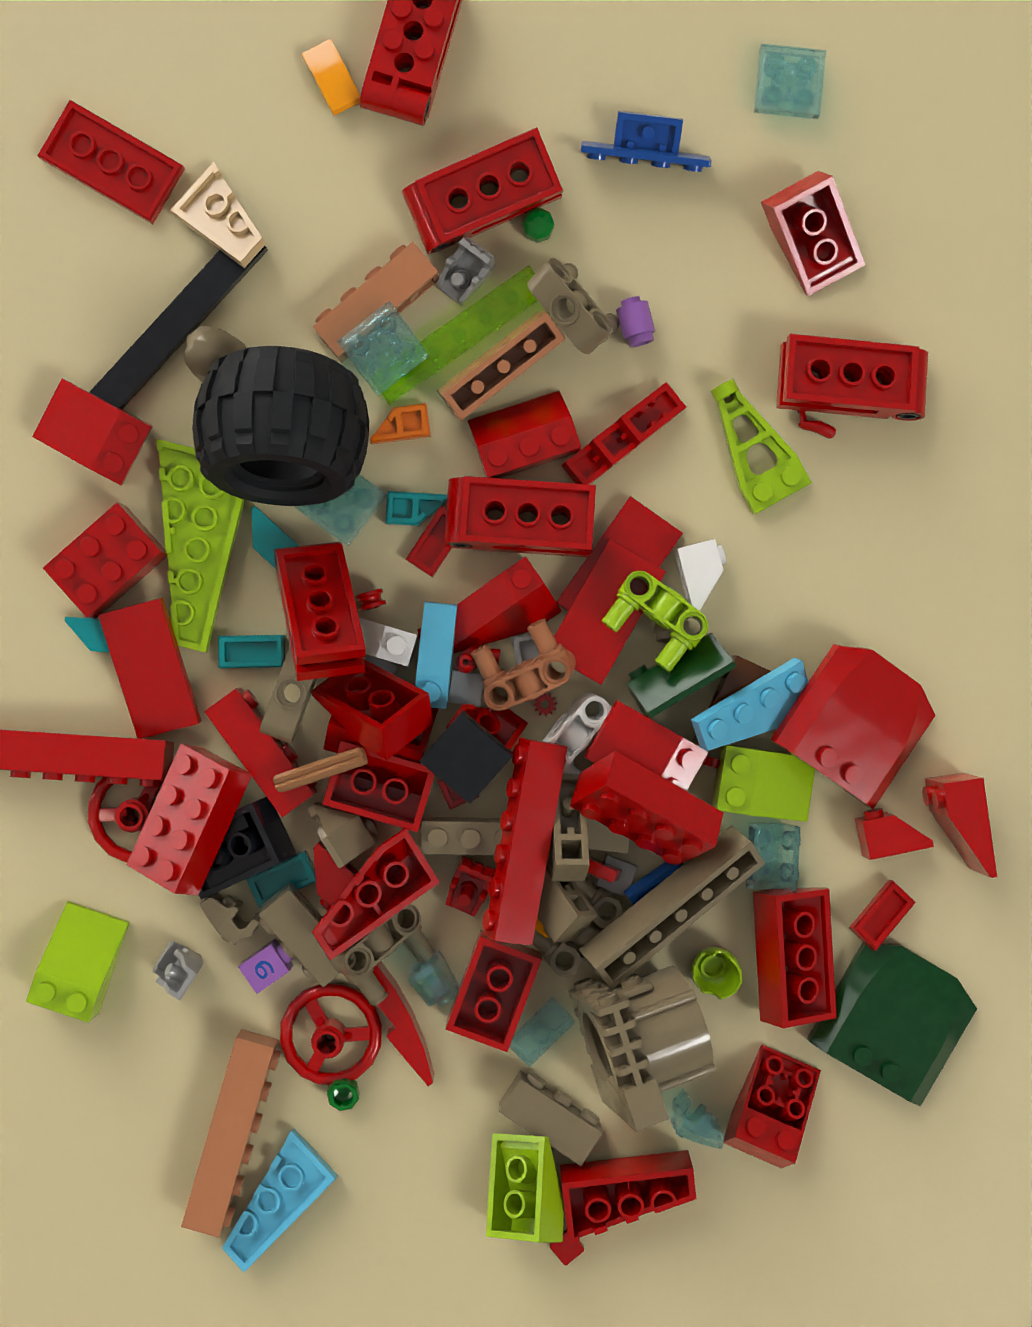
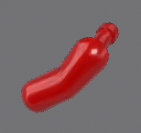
[797,410,836,439]

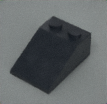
[199,797,297,900]

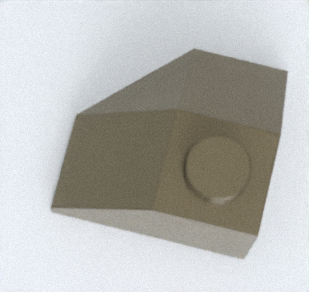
[307,802,379,868]

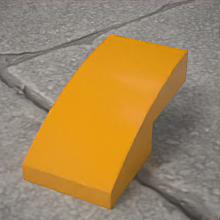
[302,39,360,116]

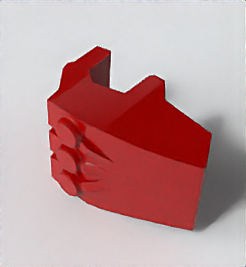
[445,856,496,917]

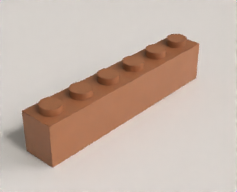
[181,1029,281,1238]

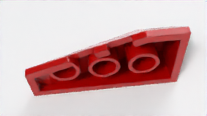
[453,556,562,653]
[311,828,440,961]

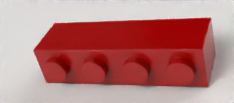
[204,688,318,817]

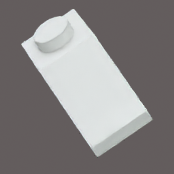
[674,539,726,611]
[359,618,419,667]

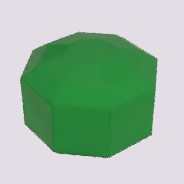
[522,207,554,243]
[327,1078,360,1111]

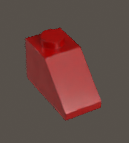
[855,808,934,860]
[313,840,358,910]

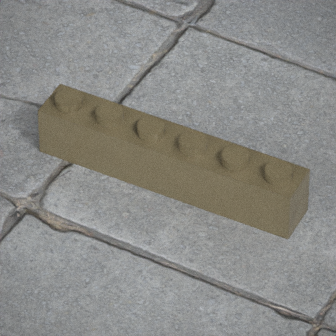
[579,825,765,990]

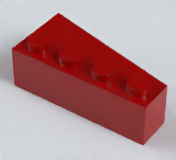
[560,1150,697,1245]

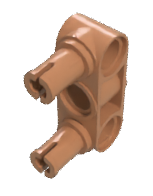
[471,618,576,711]

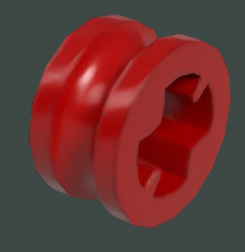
[354,588,387,612]

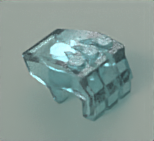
[669,1089,724,1149]

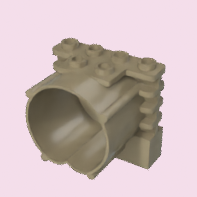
[568,966,716,1131]

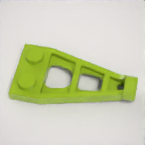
[710,378,812,515]

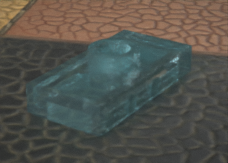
[509,997,575,1067]

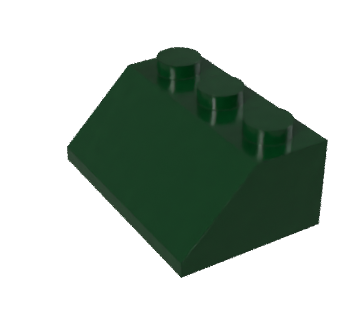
[625,631,737,718]

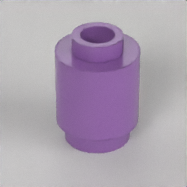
[616,296,655,348]

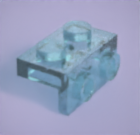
[746,822,801,891]

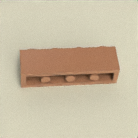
[313,242,439,363]
[437,311,565,421]

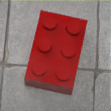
[43,502,167,619]
[445,929,542,1052]

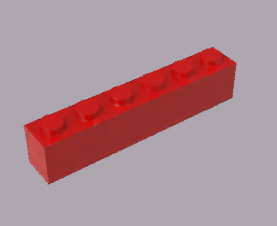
[0,730,174,787]
[482,737,568,946]

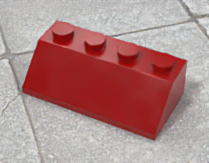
[753,887,837,1029]

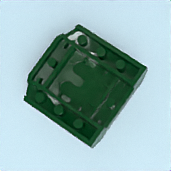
[807,942,977,1107]

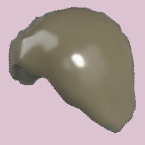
[184,326,246,383]

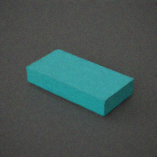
[218,635,285,668]
[246,850,316,908]

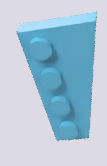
[691,657,808,751]
[222,1128,338,1272]

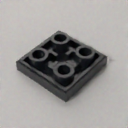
[419,710,514,804]

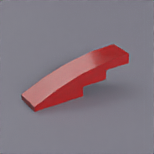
[562,382,686,485]
[373,961,435,1087]

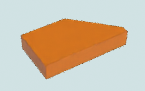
[370,403,431,445]

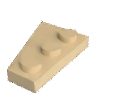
[171,162,266,268]

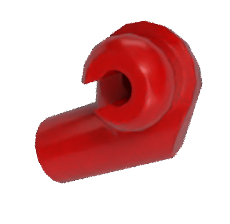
[455,646,501,673]

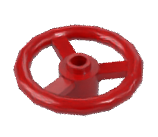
[88,777,164,863]
[280,983,382,1085]

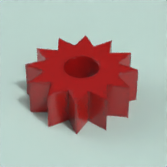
[533,693,558,717]
[702,756,720,768]

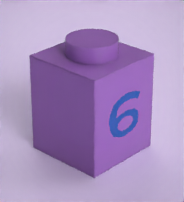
[238,939,293,994]

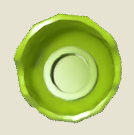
[691,947,742,999]

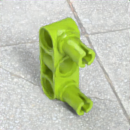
[601,571,708,672]

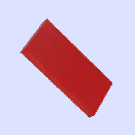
[37,100,185,225]
[556,496,683,611]
[554,539,666,685]
[98,597,202,739]

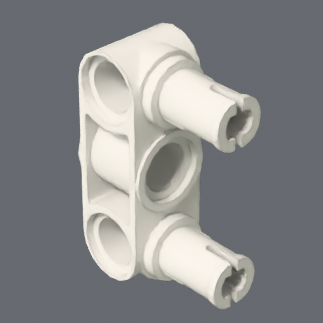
[543,693,612,774]

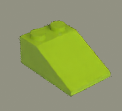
[711,744,815,822]
[26,901,130,1023]
[486,1133,564,1243]

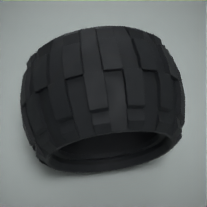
[192,346,370,506]

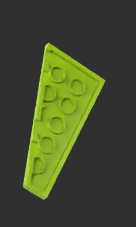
[156,439,245,652]

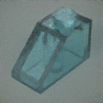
[408,950,459,1007]

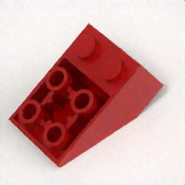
[722,1045,821,1169]

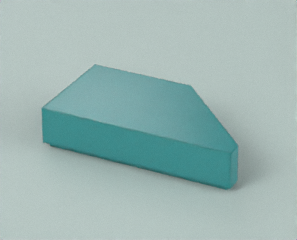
[385,491,447,526]
[251,505,299,568]
[65,617,110,653]

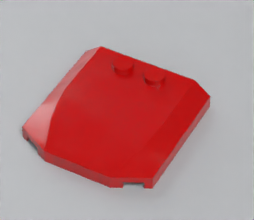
[770,644,936,809]

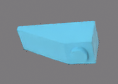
[415,601,457,709]

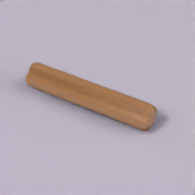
[273,747,368,792]

